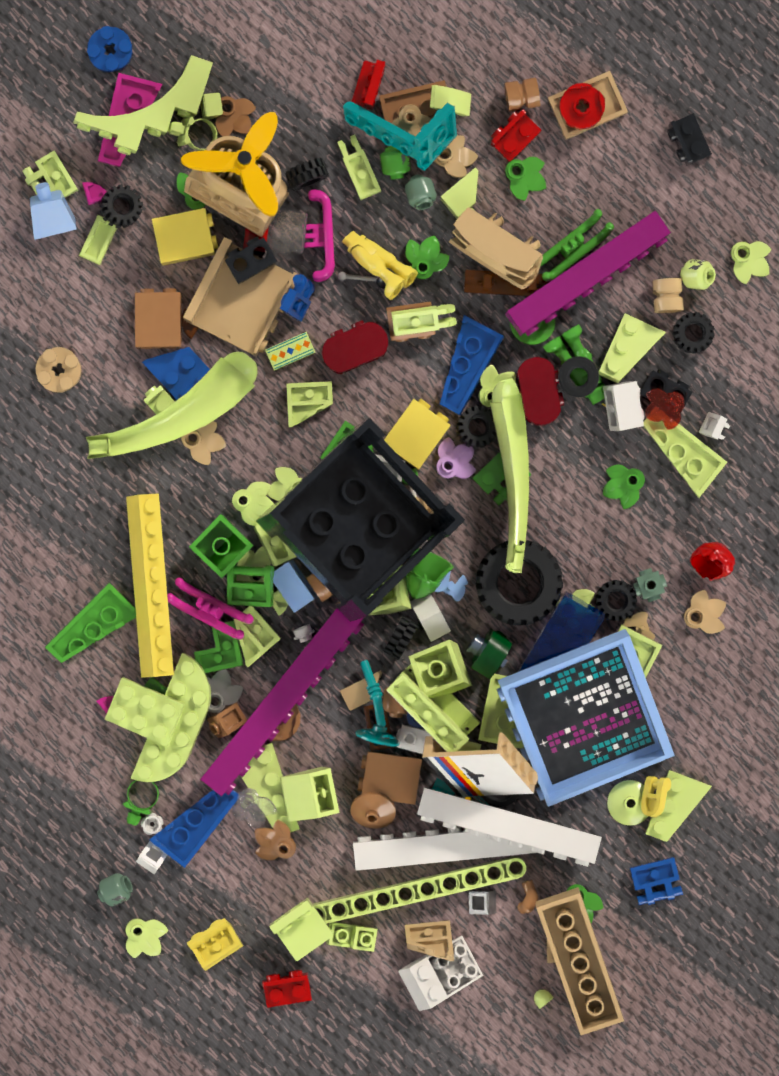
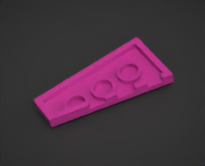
[98,73,163,167]

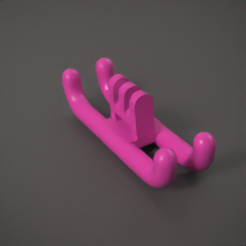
[303,189,335,282]
[167,578,254,640]

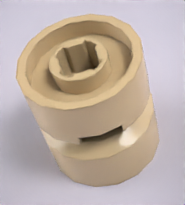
[652,278,684,313]

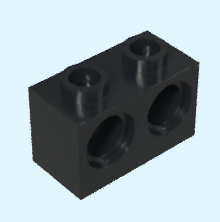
[225,236,278,284]
[640,369,692,417]

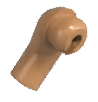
[518,880,538,914]

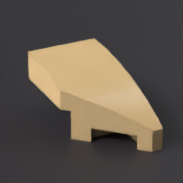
[340,670,382,711]

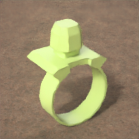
[168,116,217,151]

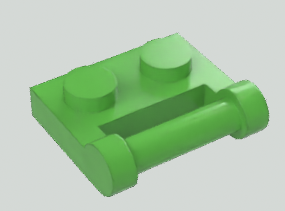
[227,564,274,607]

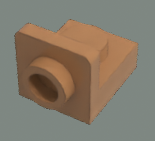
[207,702,247,738]

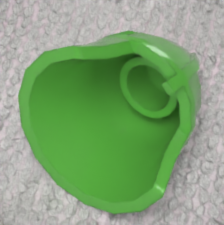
[406,548,454,599]

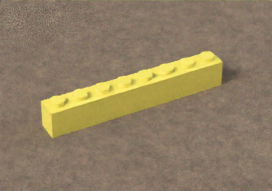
[126,494,174,678]

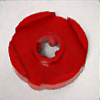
[559,83,605,130]

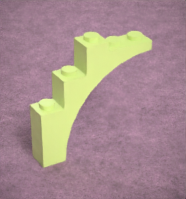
[73,55,213,155]

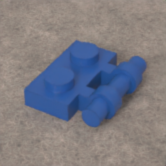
[280,274,315,322]
[630,857,683,905]

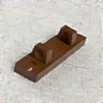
[464,270,551,297]

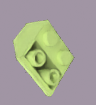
[280,767,340,822]

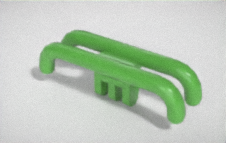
[540,209,614,282]

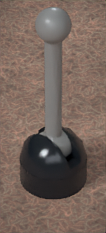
[338,272,386,289]

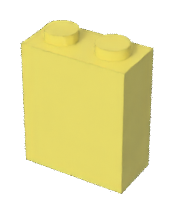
[152,208,218,266]
[384,399,451,470]

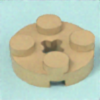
[36,347,82,393]

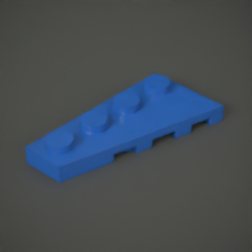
[440,315,504,416]

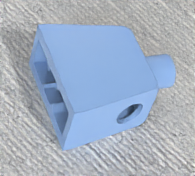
[30,182,76,240]

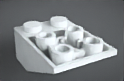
[398,936,483,1011]

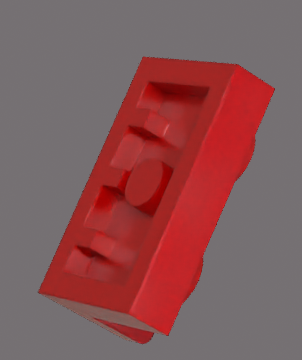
[352,60,386,110]
[491,109,542,162]
[262,970,312,1008]

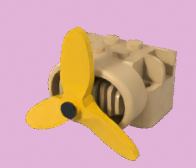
[181,112,289,237]

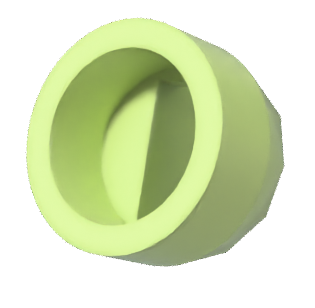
[534,990,554,1009]

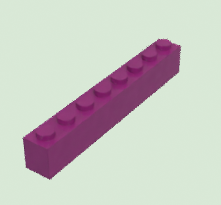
[505,210,671,336]

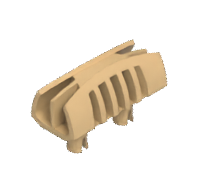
[449,207,543,289]

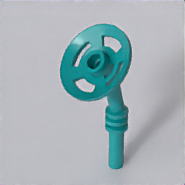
[355,660,400,746]

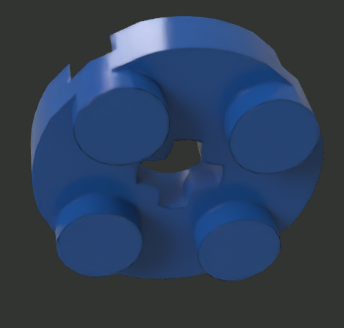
[87,26,133,72]

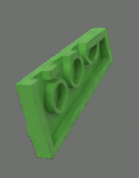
[45,582,136,663]

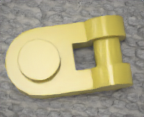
[641,776,671,818]

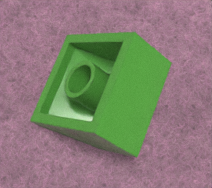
[189,514,253,578]

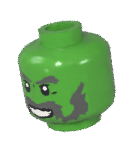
[380,146,411,179]

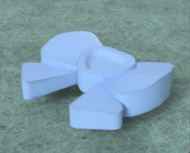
[434,571,468,602]

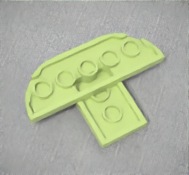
[105,653,211,782]

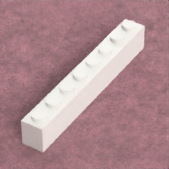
[417,788,602,867]
[353,827,537,871]

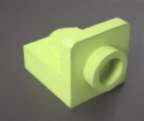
[144,385,175,415]

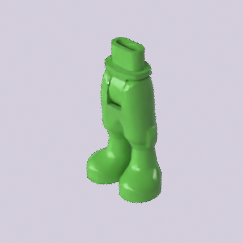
[542,324,605,405]

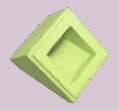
[200,93,223,120]

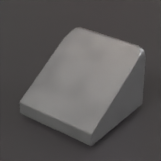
[469,891,497,915]

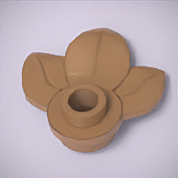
[215,96,256,137]
[255,820,296,860]

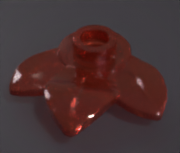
[645,389,685,430]

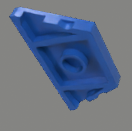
[142,347,210,400]

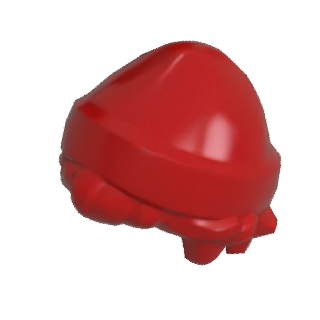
[690,542,735,581]

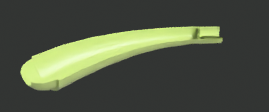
[86,352,258,459]
[490,378,529,573]

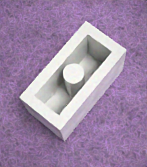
[603,381,644,431]

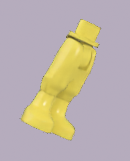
[342,231,418,300]

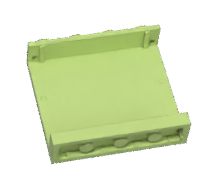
[387,664,480,752]

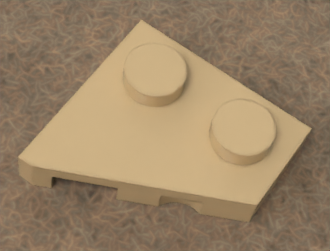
[405,920,454,961]

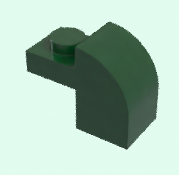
[471,628,512,679]

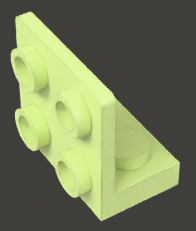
[269,898,333,961]

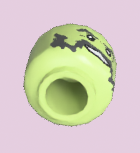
[680,259,716,290]

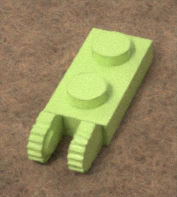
[337,134,381,200]
[391,304,457,336]

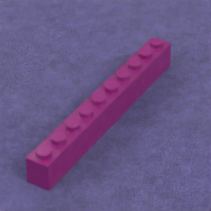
[200,608,365,796]

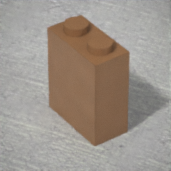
[135,288,182,349]
[357,751,422,805]

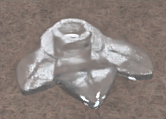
[233,788,277,829]

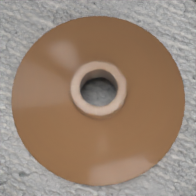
[350,793,396,829]

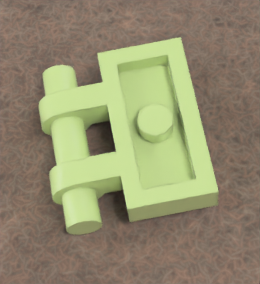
[22,151,78,198]

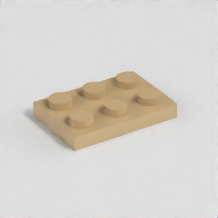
[548,71,628,140]

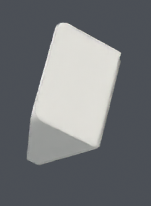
[136,841,167,874]

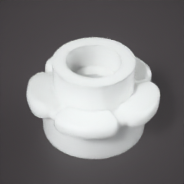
[293,624,315,643]
[141,813,163,835]

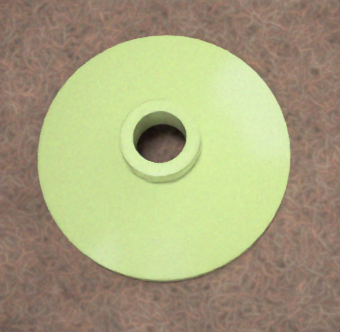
[607,780,648,826]

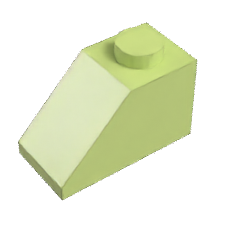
[440,167,478,219]

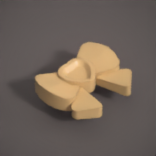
[623,612,655,640]

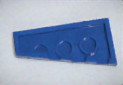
[149,790,241,868]

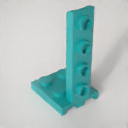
[343,101,457,171]

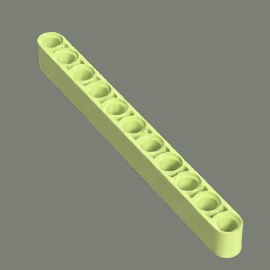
[288,856,526,924]

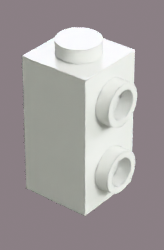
[396,725,431,754]

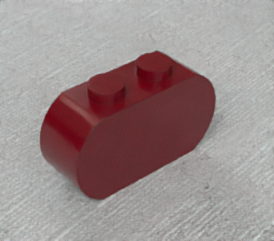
[322,320,388,374]
[517,357,564,426]

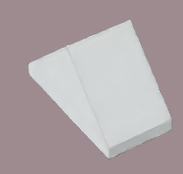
[410,594,451,642]

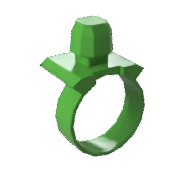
[123,780,159,826]

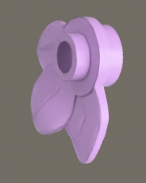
[436,437,476,479]

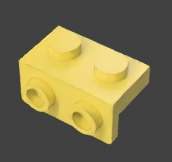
[187,918,243,971]

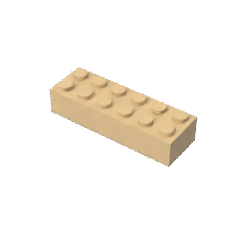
[536,887,624,1035]

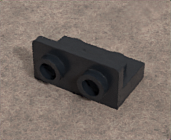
[667,113,712,166]

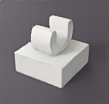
[699,412,730,440]

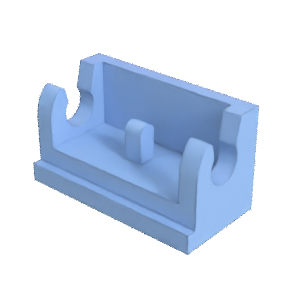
[273,559,318,613]

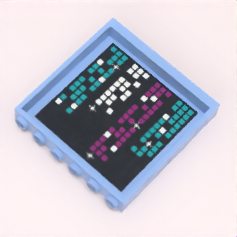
[496,629,675,807]

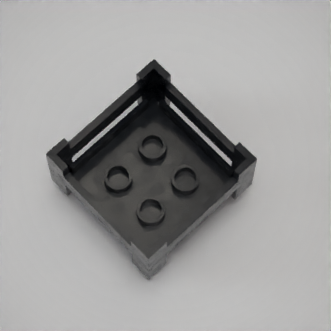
[256,418,465,622]

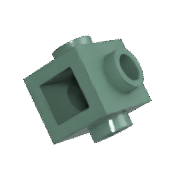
[633,568,667,602]

